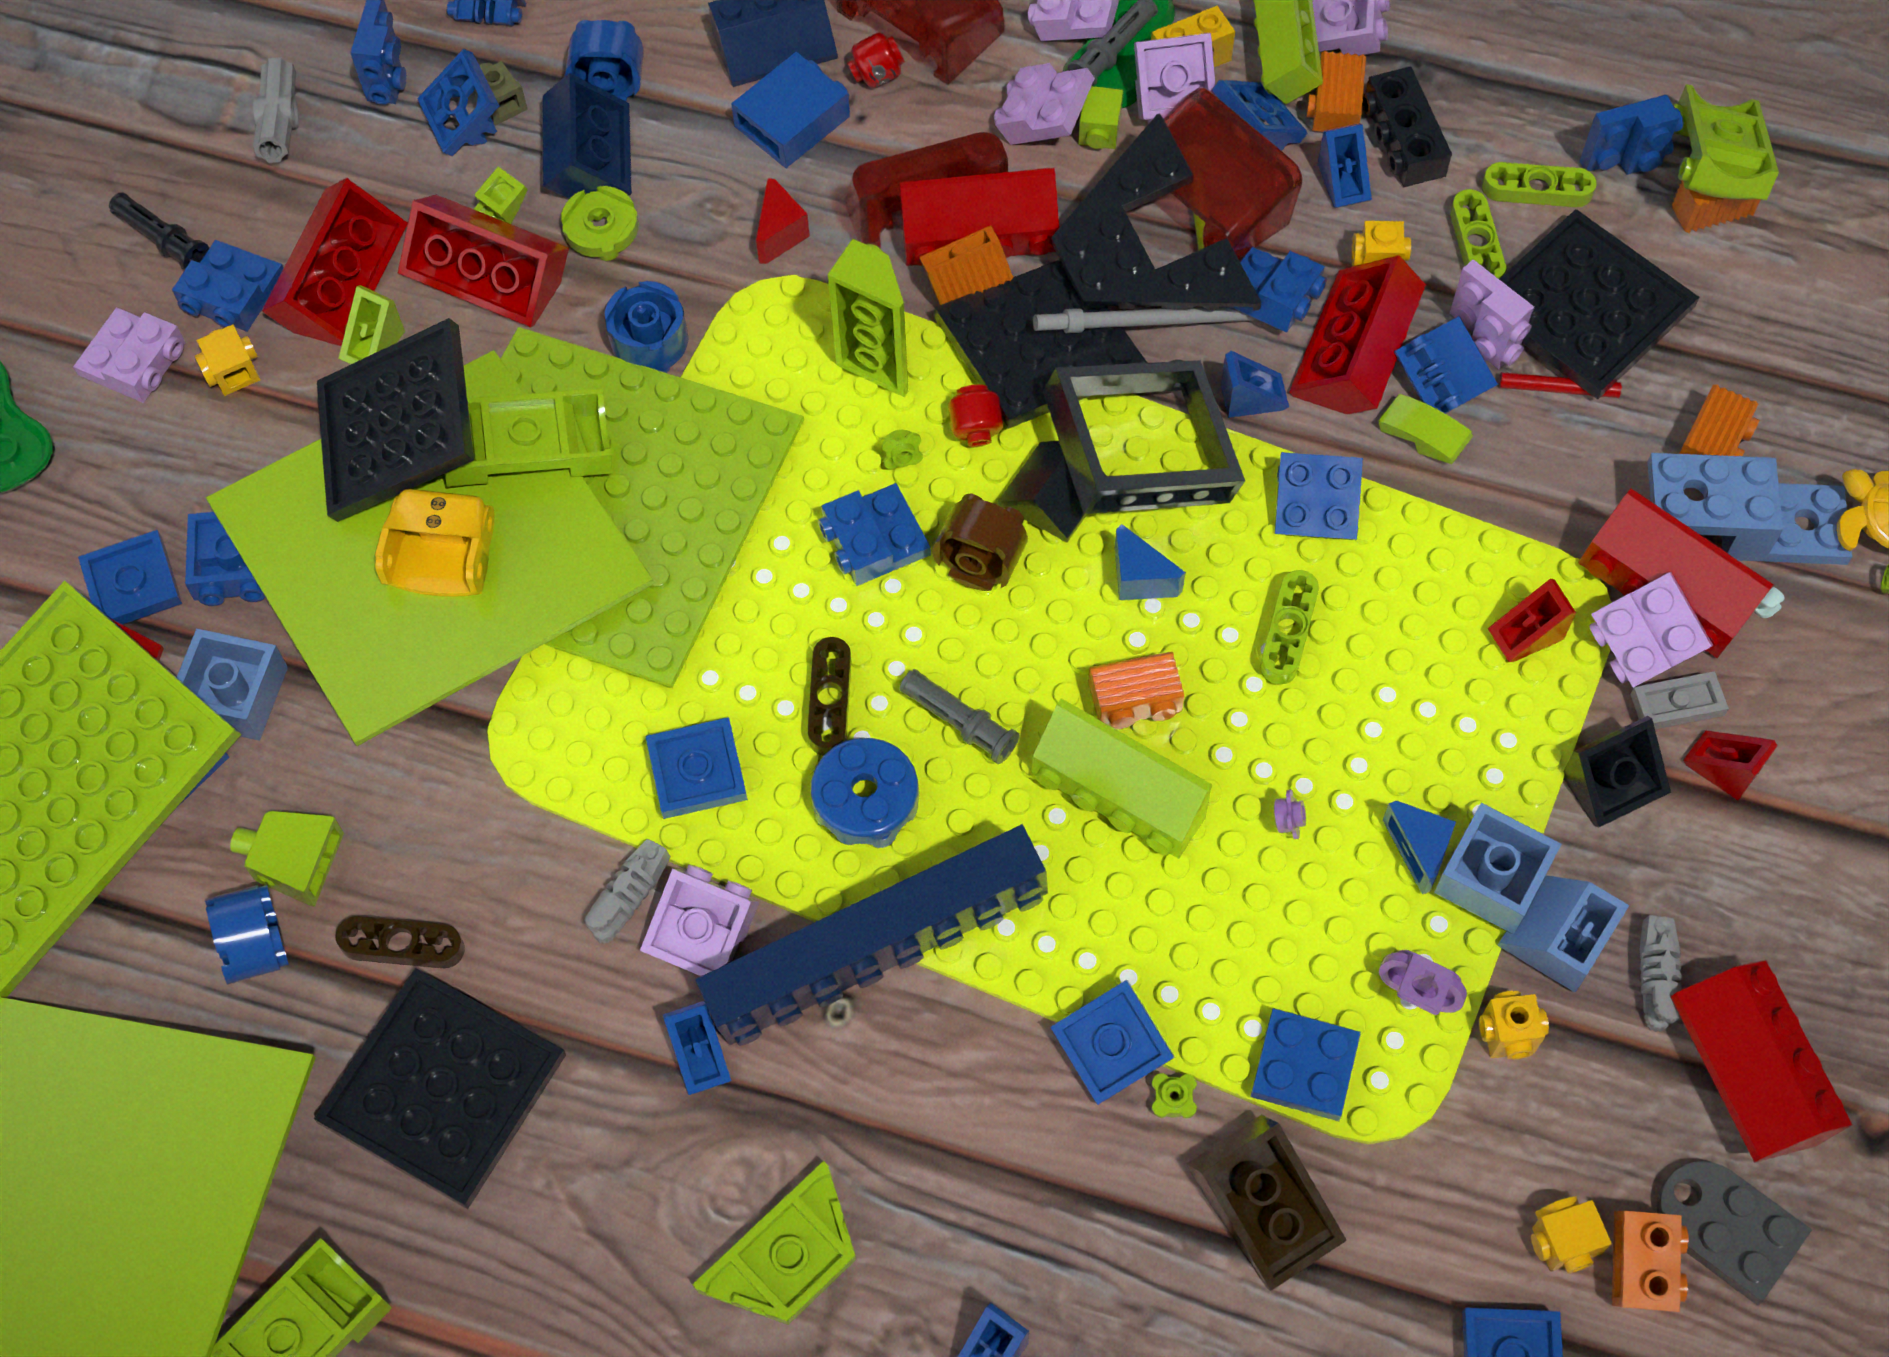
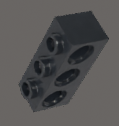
[1362,66,1452,188]

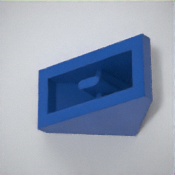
[1317,123,1372,207]
[1221,350,1289,418]
[1114,524,1186,600]
[1383,800,1456,895]
[662,1001,731,1095]
[958,1302,1029,1357]

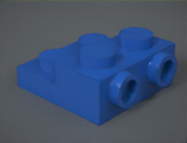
[350,0,407,104]
[1580,94,1683,175]
[172,240,284,332]
[1232,247,1327,333]
[818,483,931,586]
[185,512,265,606]

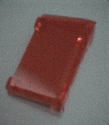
[836,0,1005,85]
[1163,88,1303,259]
[845,132,1008,249]

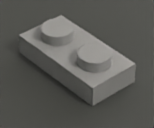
[1630,671,1729,729]

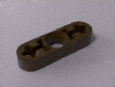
[808,637,852,756]
[335,916,465,969]

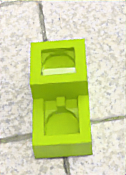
[474,166,528,224]
[1378,393,1473,464]

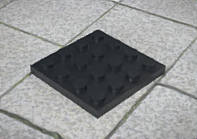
[1499,209,1700,399]
[934,259,1147,429]
[317,318,474,522]
[314,968,566,1209]

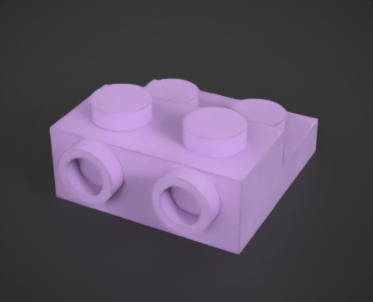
[1028,0,1119,41]
[1312,0,1390,55]
[1134,33,1218,124]
[994,63,1095,145]
[1450,259,1534,369]
[73,307,186,403]
[1589,572,1713,688]
[640,864,760,976]

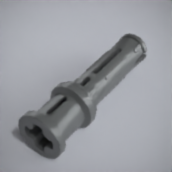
[1067,0,1158,86]
[899,669,1020,765]

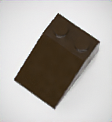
[1186,1114,1347,1291]

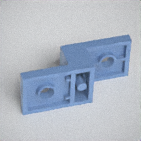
[1647,453,1852,565]

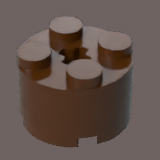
[932,494,1028,591]

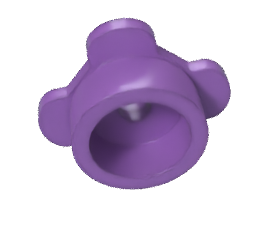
[1274,789,1306,839]

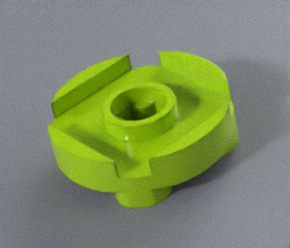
[561,186,639,261]

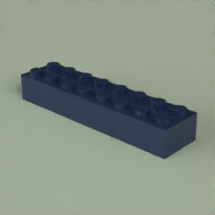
[695,824,1048,1046]

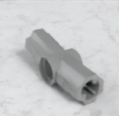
[253,58,299,163]

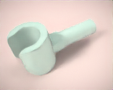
[1754,587,1784,618]

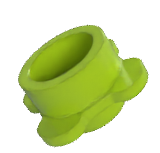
[882,429,923,469]
[1152,1073,1197,1119]

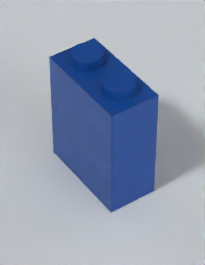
[731,52,850,168]

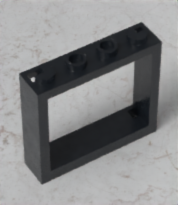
[1042,359,1245,514]

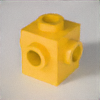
[1479,991,1549,1060]

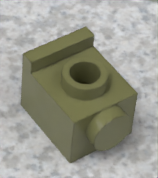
[473,61,528,126]

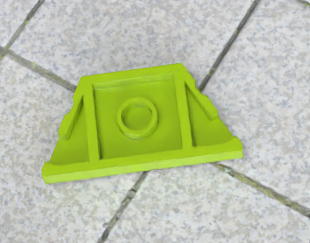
[692,1161,856,1325]

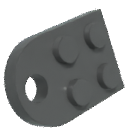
[1657,1161,1812,1306]

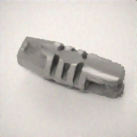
[584,839,671,944]
[1639,915,1682,1032]

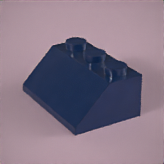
[708,0,838,87]
[542,73,632,199]

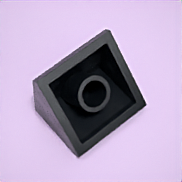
[998,441,1107,543]
[1563,716,1671,828]

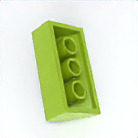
[827,238,908,397]
[1032,698,1212,859]

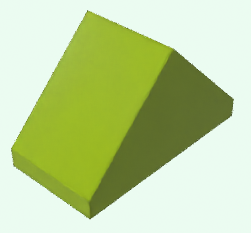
[338,285,405,364]

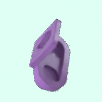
[1379,950,1467,1015]

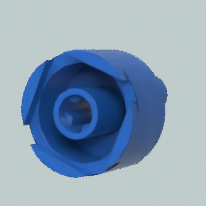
[565,20,644,102]
[605,281,688,373]
[205,885,289,985]

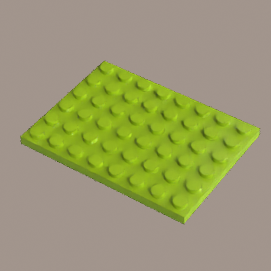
[0,580,242,998]

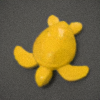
[1836,469,1889,551]

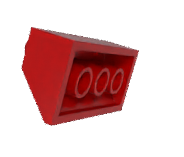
[900,168,1059,266]
[262,178,408,346]
[398,194,569,327]
[1289,255,1426,415]
[1578,488,1774,658]
[1670,960,1853,1163]

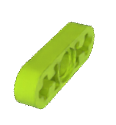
[1482,162,1597,207]
[1450,189,1506,279]
[1260,570,1319,685]

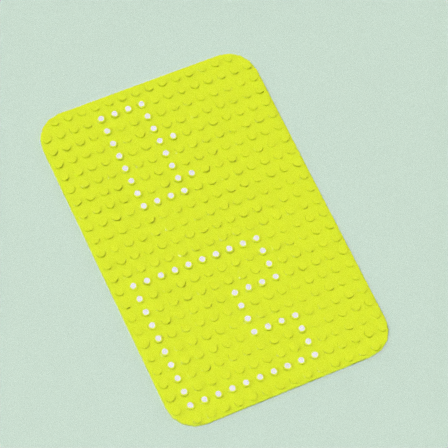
[487,275,1612,1144]

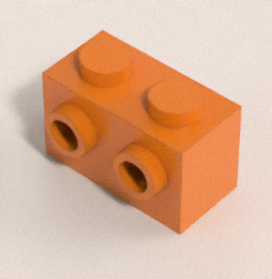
[1612,1211,1688,1312]

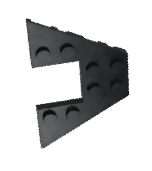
[1051,113,1261,311]

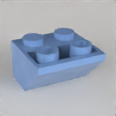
[1498,875,1630,993]

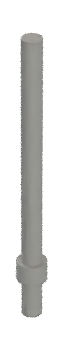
[1033,307,1258,333]

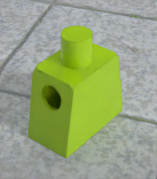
[230,811,344,907]

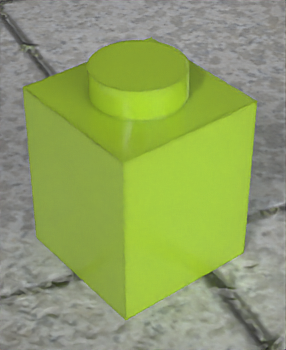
[1079,86,1123,150]

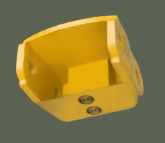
[375,489,495,596]

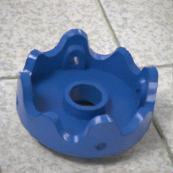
[811,738,919,848]

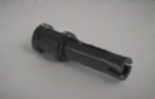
[109,192,209,270]

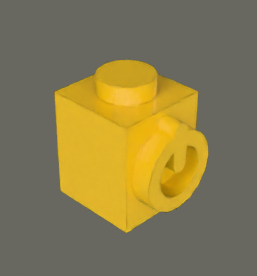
[1351,220,1411,267]
[194,324,260,396]
[1531,1196,1612,1274]

